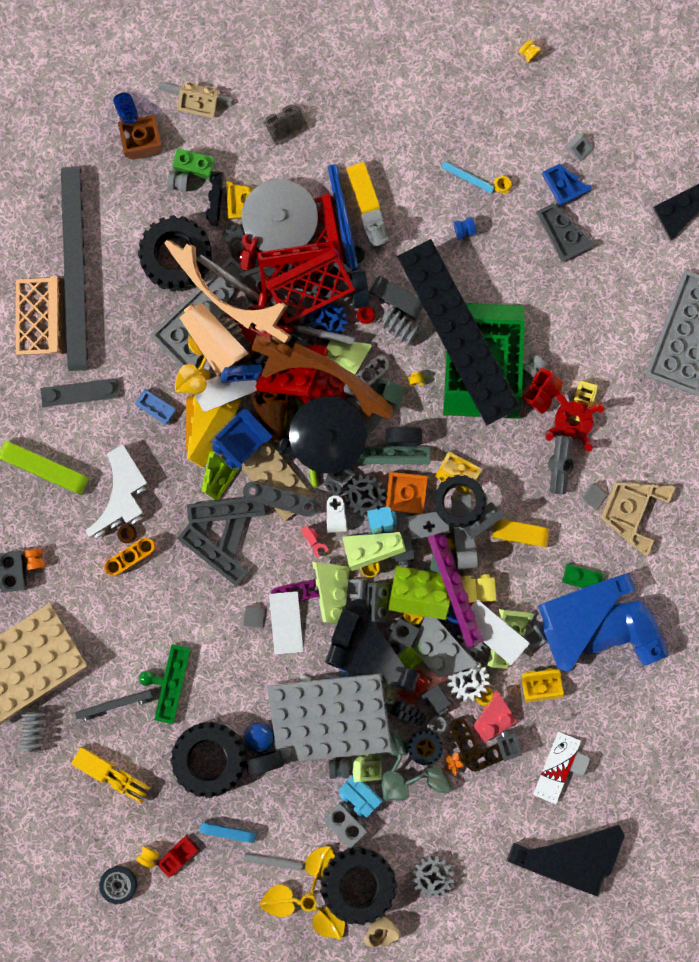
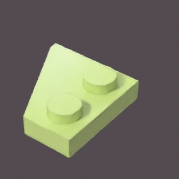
[327,340,372,375]

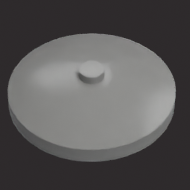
[242,179,318,252]

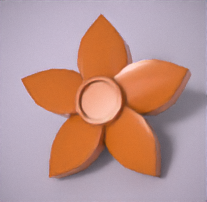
[444,752,465,776]

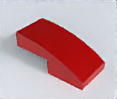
[156,834,200,878]

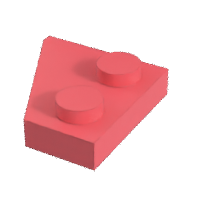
[474,691,517,742]

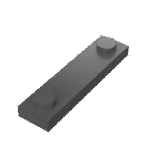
[40,378,119,408]
[75,690,153,722]

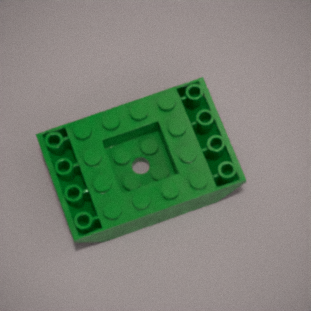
[443,303,525,419]

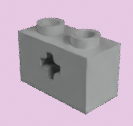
[407,512,450,543]

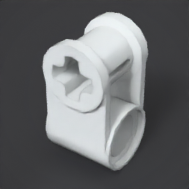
[327,496,347,533]

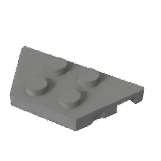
[413,616,479,677]

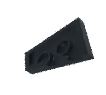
[653,184,699,241]

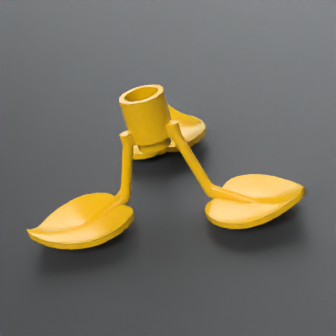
[175,335,254,396]
[259,846,345,939]

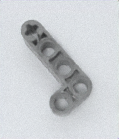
[451,494,478,570]

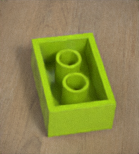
[388,566,450,620]

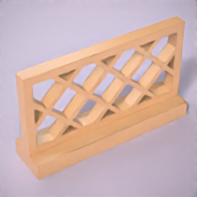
[16,276,63,355]

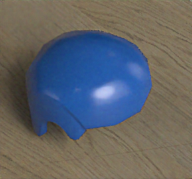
[244,722,274,752]

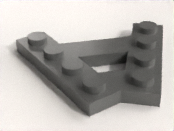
[177,498,266,587]

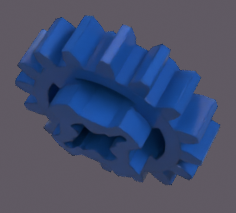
[306,301,347,342]

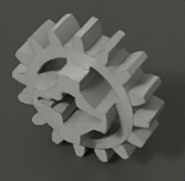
[412,855,454,899]

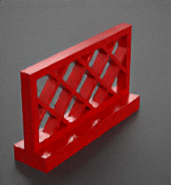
[304,193,346,278]
[257,241,335,292]
[265,248,355,324]

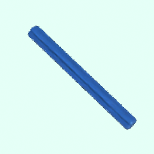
[328,164,359,271]

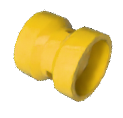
[360,562,380,577]

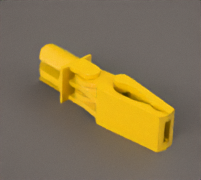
[71,746,151,804]

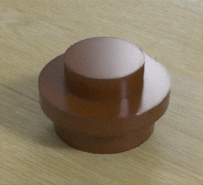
[117,524,137,544]

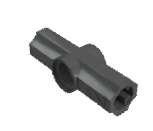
[548,435,574,495]

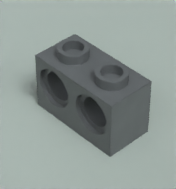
[0,551,27,593]
[386,618,420,663]

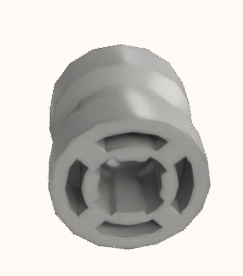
[167,171,189,192]
[523,354,548,380]

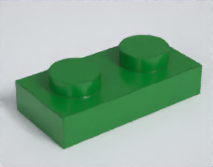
[561,564,604,589]

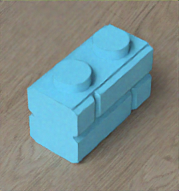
[367,507,397,534]
[339,775,383,818]

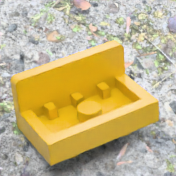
[522,668,564,703]

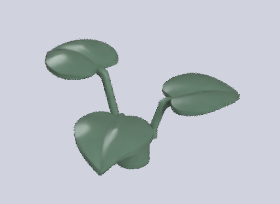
[381,730,451,801]

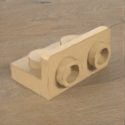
[177,82,220,118]

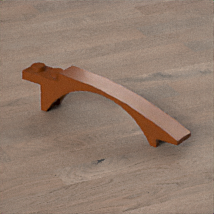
[251,335,393,419]

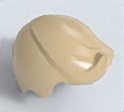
[364,917,400,948]

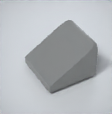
[565,133,594,161]
[581,483,607,510]
[347,579,369,600]
[243,606,265,628]
[522,622,547,650]
[570,753,591,776]

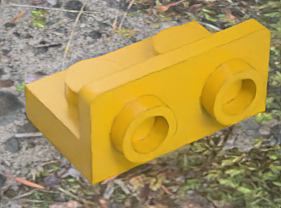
[435,451,482,494]

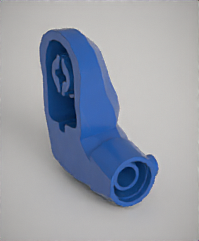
[583,601,669,666]

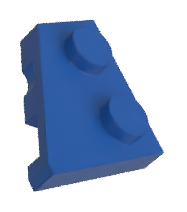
[542,164,592,206]

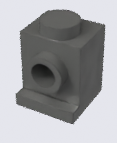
[421,685,450,716]

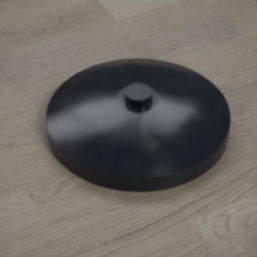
[289,396,367,474]

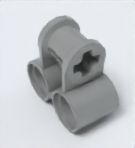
[361,209,389,248]

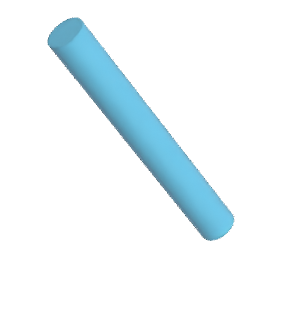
[441,161,494,193]

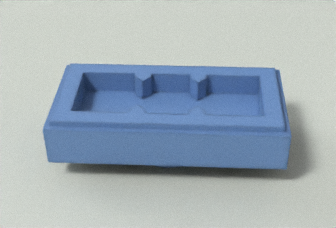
[135,388,177,425]

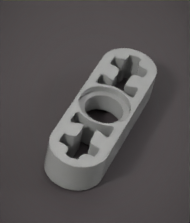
[344,355,389,398]

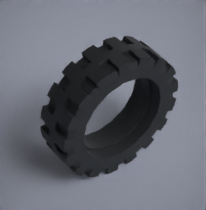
[434,475,486,528]

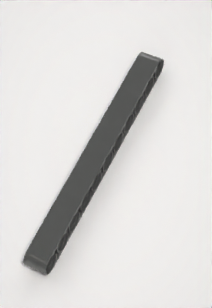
[61,167,89,371]

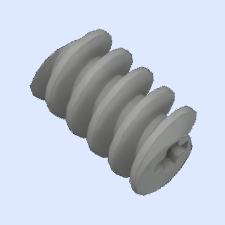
[378,306,420,347]
[17,711,47,753]

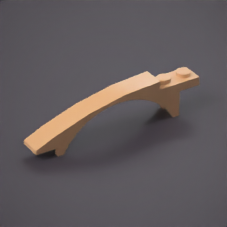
[165,240,291,343]

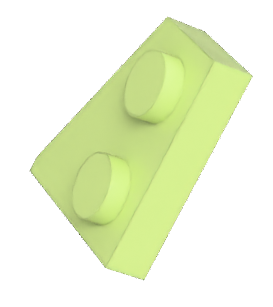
[353,753,382,782]

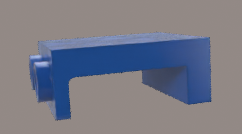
[209,409,272,469]

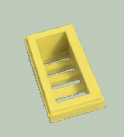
[569,381,598,422]

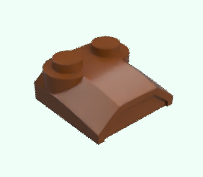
[118,114,162,160]

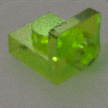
[398,646,423,670]

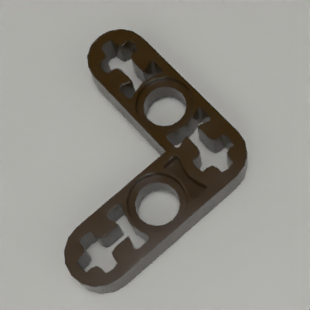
[450,718,503,772]

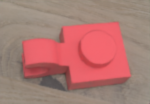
[301,526,328,558]

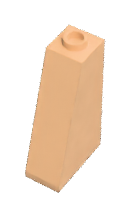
[180,303,248,376]

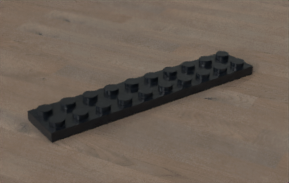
[397,239,521,426]

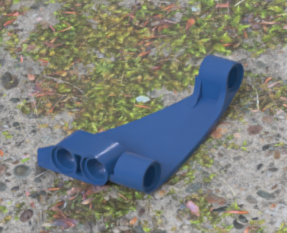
[538,573,636,673]

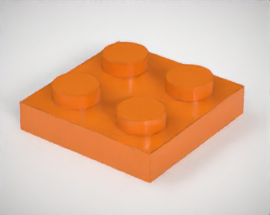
[385,472,428,515]

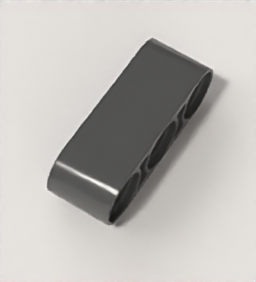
[369,276,423,320]

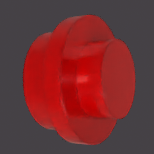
[357,306,376,324]

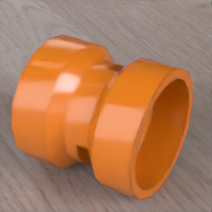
[23,548,46,571]

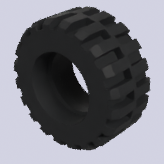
[138,215,213,292]
[170,722,246,798]
[320,847,397,925]

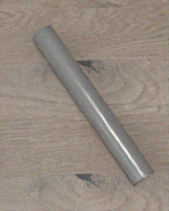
[297,325,355,345]
[244,853,302,870]

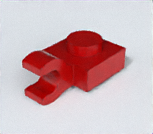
[240,234,258,270]

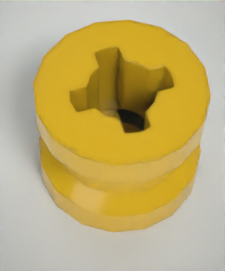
[518,39,542,63]
[404,613,423,625]
[136,846,160,869]

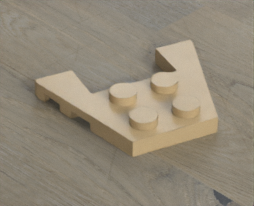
[600,482,675,557]

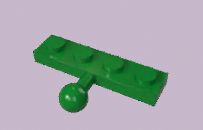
[138,644,191,724]

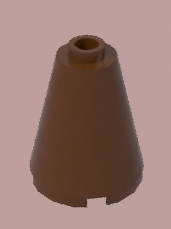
[251,391,290,442]

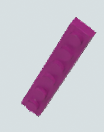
[427,532,484,648]

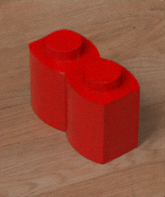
[522,368,563,414]

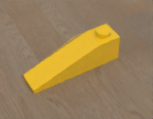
[187,396,242,468]

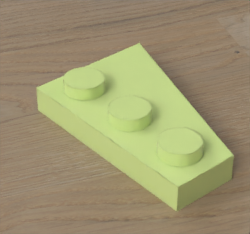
[343,532,406,571]

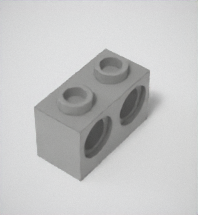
[323,803,367,849]

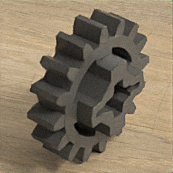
[344,474,386,516]

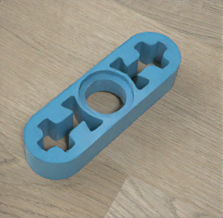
[199,822,257,843]

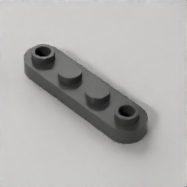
[243,482,318,517]

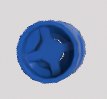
[453,217,476,240]

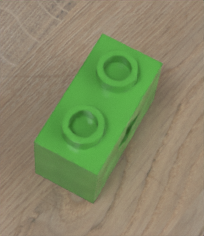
[172,148,215,180]

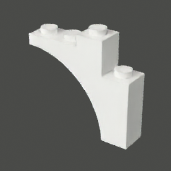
[85,444,149,539]

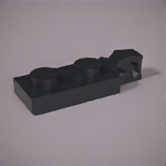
[206,172,224,226]

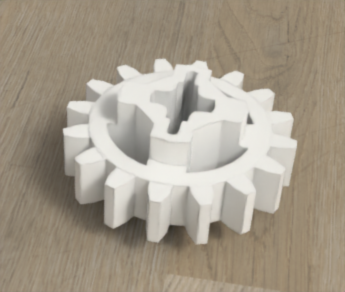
[448,662,490,702]

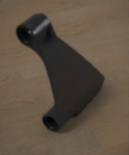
[325,599,420,691]
[506,824,625,897]

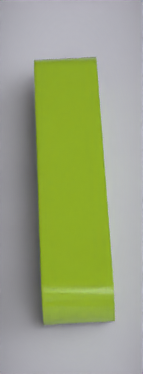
[0,440,90,496]

